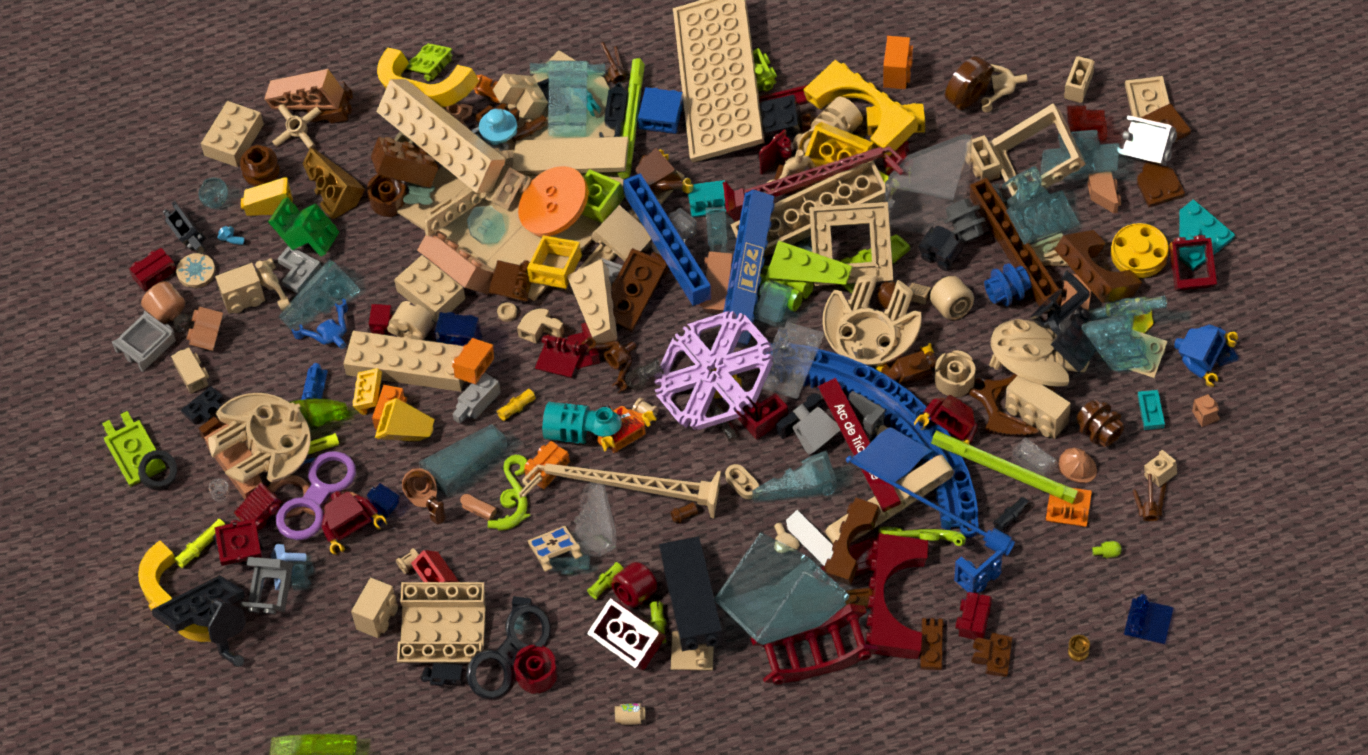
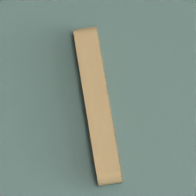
[825,455,954,543]

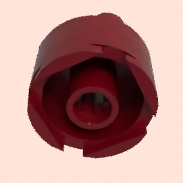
[514,645,558,694]

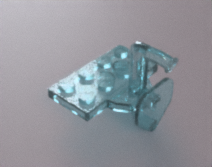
[992,166,1080,245]

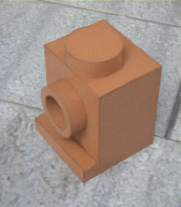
[1192,394,1220,427]

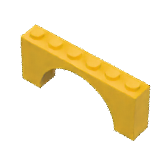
[803,60,919,158]

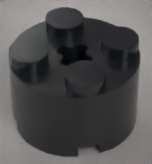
[918,225,964,271]

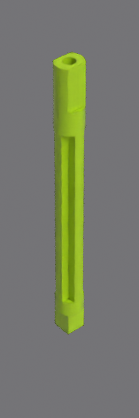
[617,58,645,179]
[931,430,1078,504]

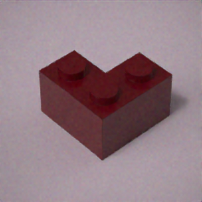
[737,390,788,440]

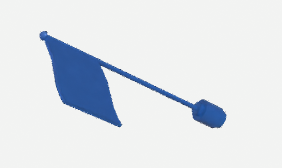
[846,427,1015,556]

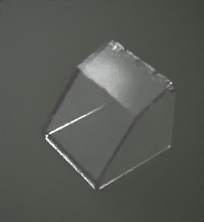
[885,134,972,235]

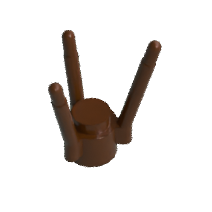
[593,42,627,84]
[1133,473,1167,521]

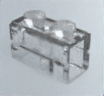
[1012,437,1057,479]

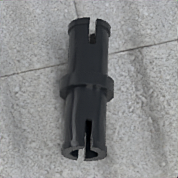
[993,497,1030,532]

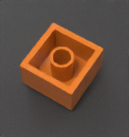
[883,36,913,89]

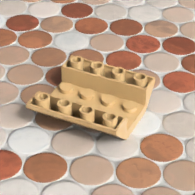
[397,582,486,663]

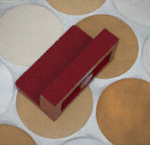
[567,323,600,369]

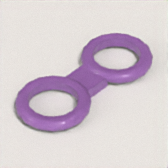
[276,451,356,540]

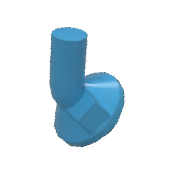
[217,226,245,245]

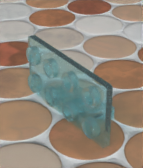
[1040,130,1120,175]

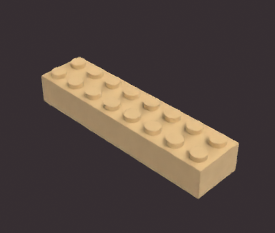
[377,79,506,193]
[731,161,890,258]

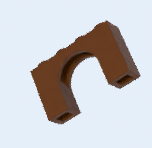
[1054,230,1142,303]

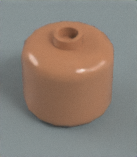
[141,281,185,324]

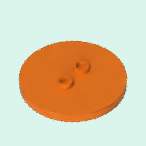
[518,166,589,237]

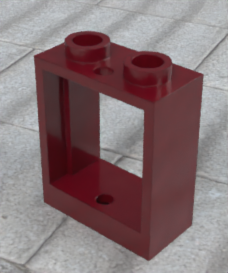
[1169,235,1217,291]

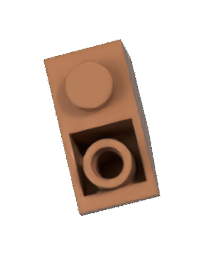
[1087,171,1121,213]

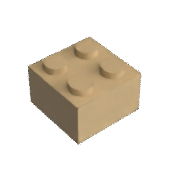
[215,263,265,314]
[351,578,398,638]

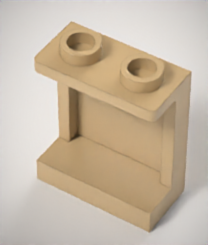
[591,205,652,261]

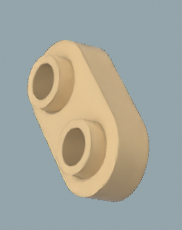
[725,464,759,499]

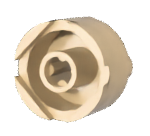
[387,301,434,341]
[935,350,976,397]

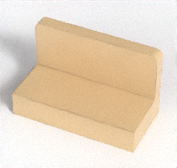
[484,166,525,210]

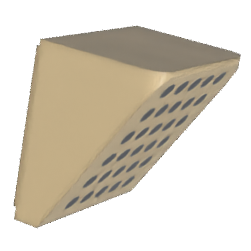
[909,283,931,304]

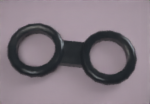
[466,603,551,700]

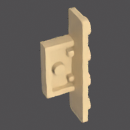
[424,189,481,236]

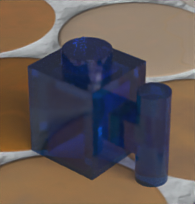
[367,483,400,526]

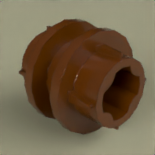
[240,144,280,186]
[1077,399,1124,447]

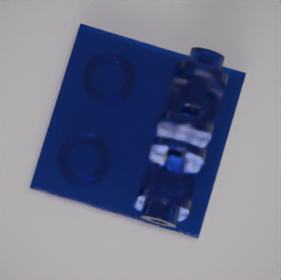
[1124,594,1174,644]

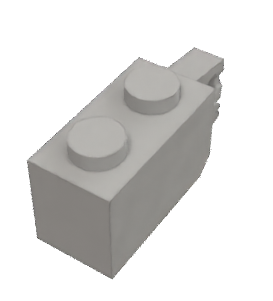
[453,372,501,424]

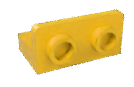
[353,368,382,415]

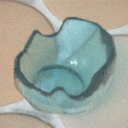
[198,177,228,209]

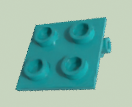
[688,180,727,217]

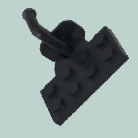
[1030,270,1107,373]
[152,575,245,667]

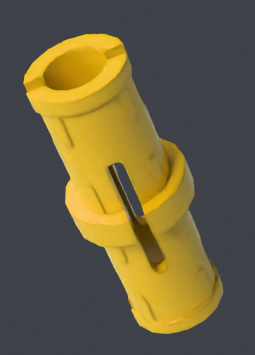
[497,389,536,421]

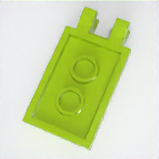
[102,411,166,487]

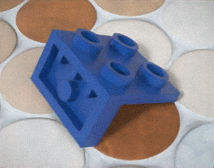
[954,550,1003,593]

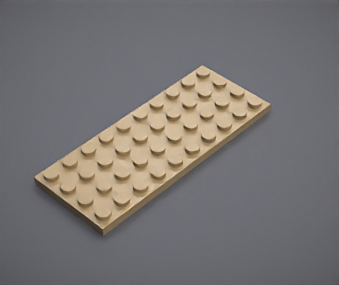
[673,0,765,163]

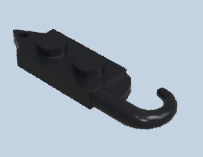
[599,82,628,138]

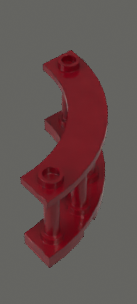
[751,604,879,685]

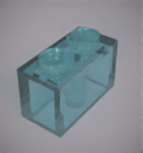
[753,280,792,326]

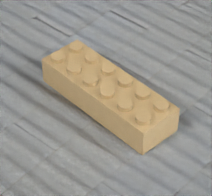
[343,331,464,392]

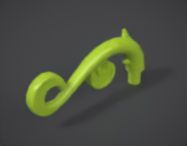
[488,455,530,531]
[878,527,966,546]

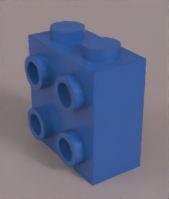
[638,87,683,134]

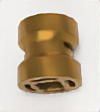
[1068,635,1090,662]

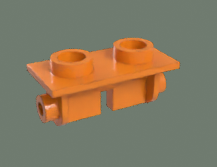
[474,74,500,103]

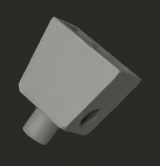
[793,404,840,455]

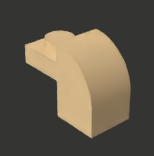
[517,309,564,344]

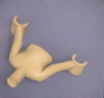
[981,64,1028,112]
[767,150,816,191]
[256,258,291,311]

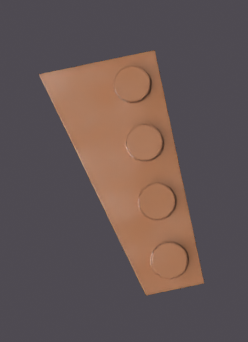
[417,231,494,294]

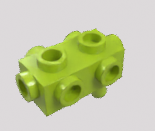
[753,48,777,92]

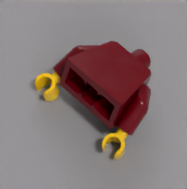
[914,395,978,445]
[321,491,387,555]

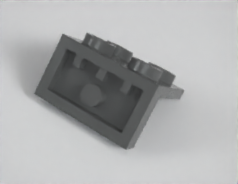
[849,391,885,443]

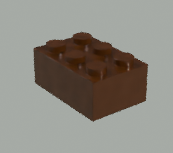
[371,137,438,188]

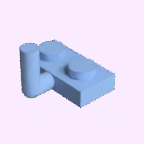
[271,544,306,590]

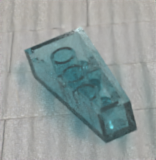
[419,424,507,497]

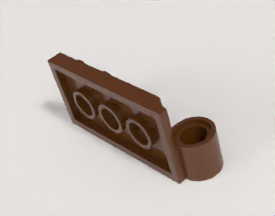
[611,248,670,332]

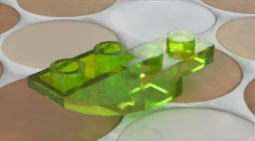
[289,399,349,426]

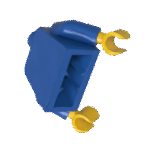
[1174,324,1238,387]

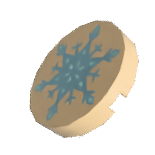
[176,253,215,288]

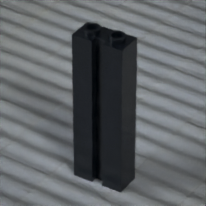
[659,536,723,652]

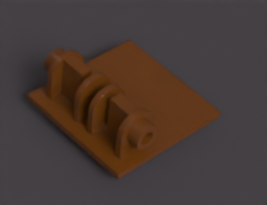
[489,260,532,302]

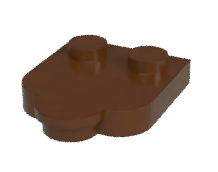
[1137,162,1185,208]

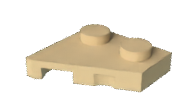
[1031,233,1069,266]

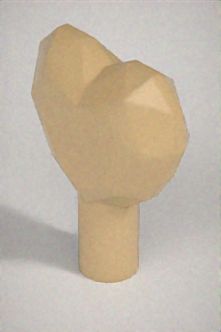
[773,523,800,553]

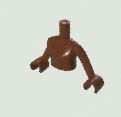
[581,337,636,394]

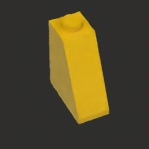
[241,178,293,216]
[375,398,435,441]

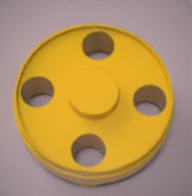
[1111,223,1169,278]

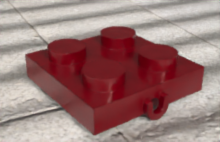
[214,518,262,566]

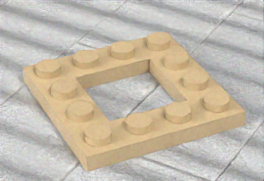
[809,202,893,286]

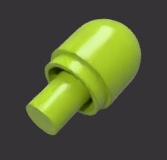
[1092,541,1122,558]

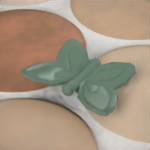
[403,182,435,205]

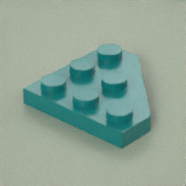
[1179,199,1235,271]

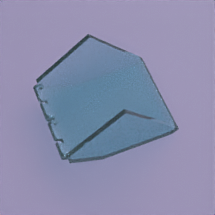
[714,532,849,645]

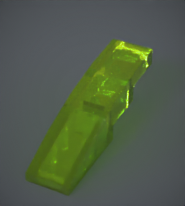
[269,734,357,755]

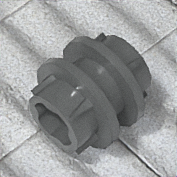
[944,198,986,243]

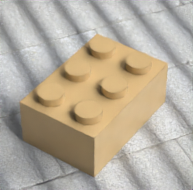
[201,101,264,167]
[394,255,465,323]
[1005,375,1071,439]

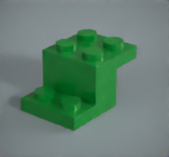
[268,197,340,257]

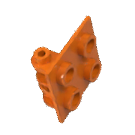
[1046,488,1092,527]

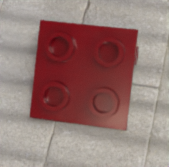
[759,129,792,175]
[535,334,585,378]

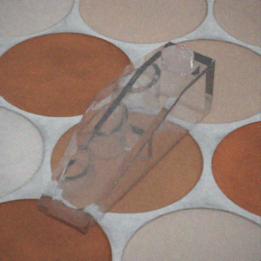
[569,477,616,556]

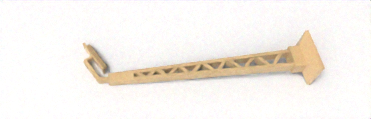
[519,463,721,518]

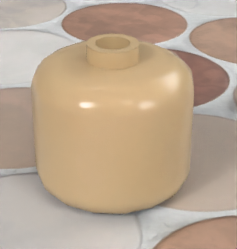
[930,276,974,320]

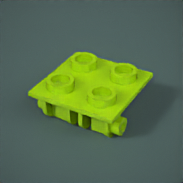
[406,43,453,81]

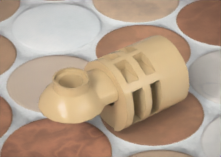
[793,97,863,156]

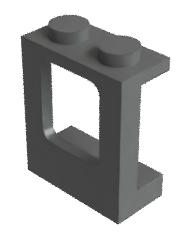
[240,557,293,615]

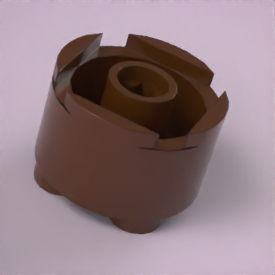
[367,174,407,217]

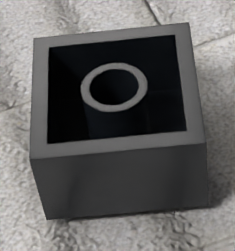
[759,94,803,145]

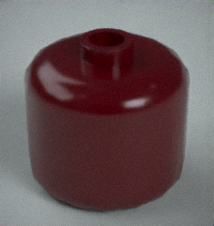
[611,562,657,608]

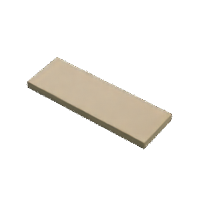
[512,137,629,175]

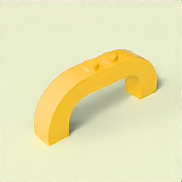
[377,48,479,107]
[138,541,211,642]

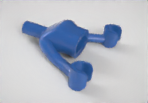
[292,299,348,349]

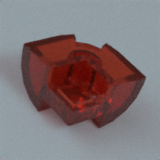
[1067,106,1108,142]

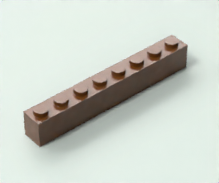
[970,177,1061,314]

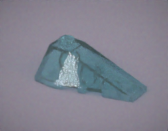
[279,260,361,330]
[752,451,837,503]

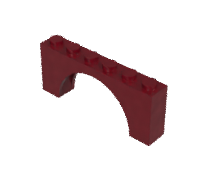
[865,533,928,659]

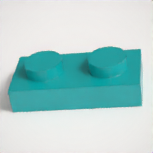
[1137,390,1165,430]

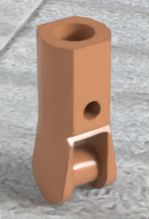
[460,494,497,520]

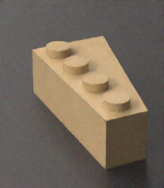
[567,259,617,343]

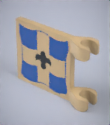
[528,526,583,571]

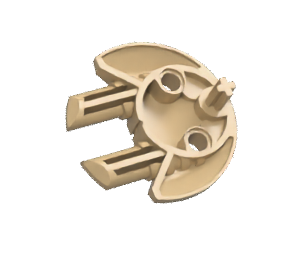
[823,275,922,366]
[989,319,1089,386]
[208,393,310,483]

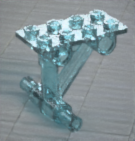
[530,60,605,136]
[1082,295,1167,371]

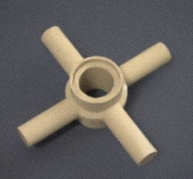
[272,104,321,149]

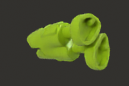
[759,265,813,312]

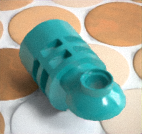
[542,402,622,444]

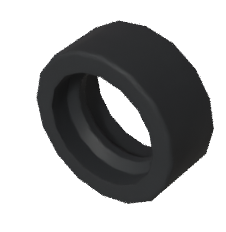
[138,450,177,490]

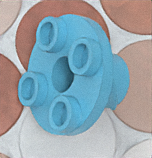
[479,109,517,145]

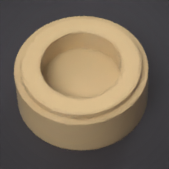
[497,302,517,322]

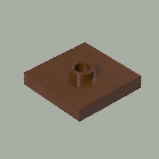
[1140,103,1191,150]

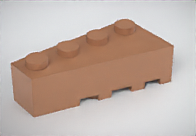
[264,69,344,110]
[204,424,262,499]

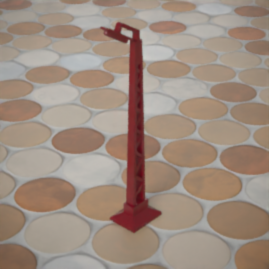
[723,147,906,222]

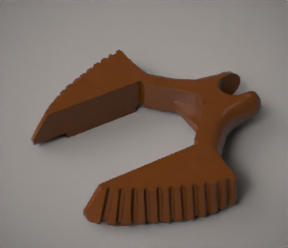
[969,373,1057,436]

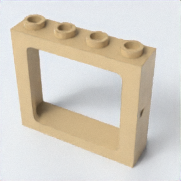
[989,104,1086,203]

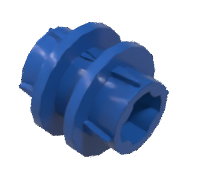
[984,263,1031,306]

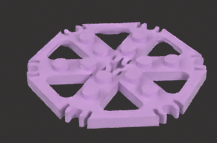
[654,311,773,430]

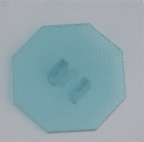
[467,206,506,245]

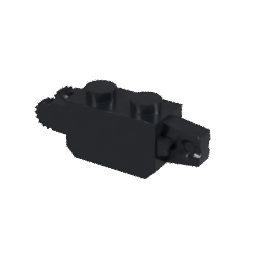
[162,201,207,254]

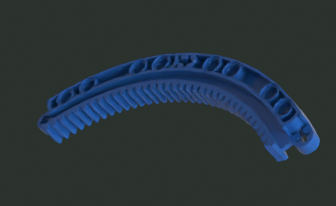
[765,343,978,538]

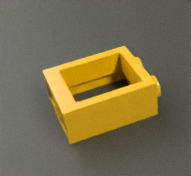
[527,235,582,288]

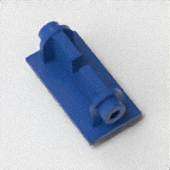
[301,363,328,405]

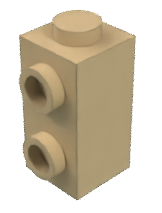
[171,348,209,394]

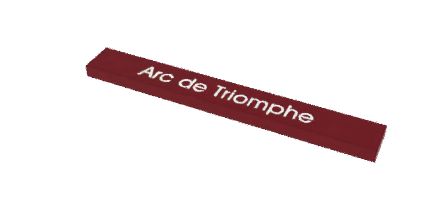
[818,377,902,513]

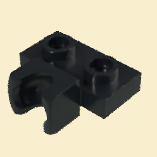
[181,386,225,425]

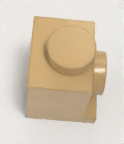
[1144,450,1177,487]

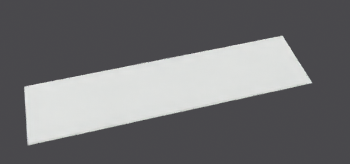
[786,510,833,566]

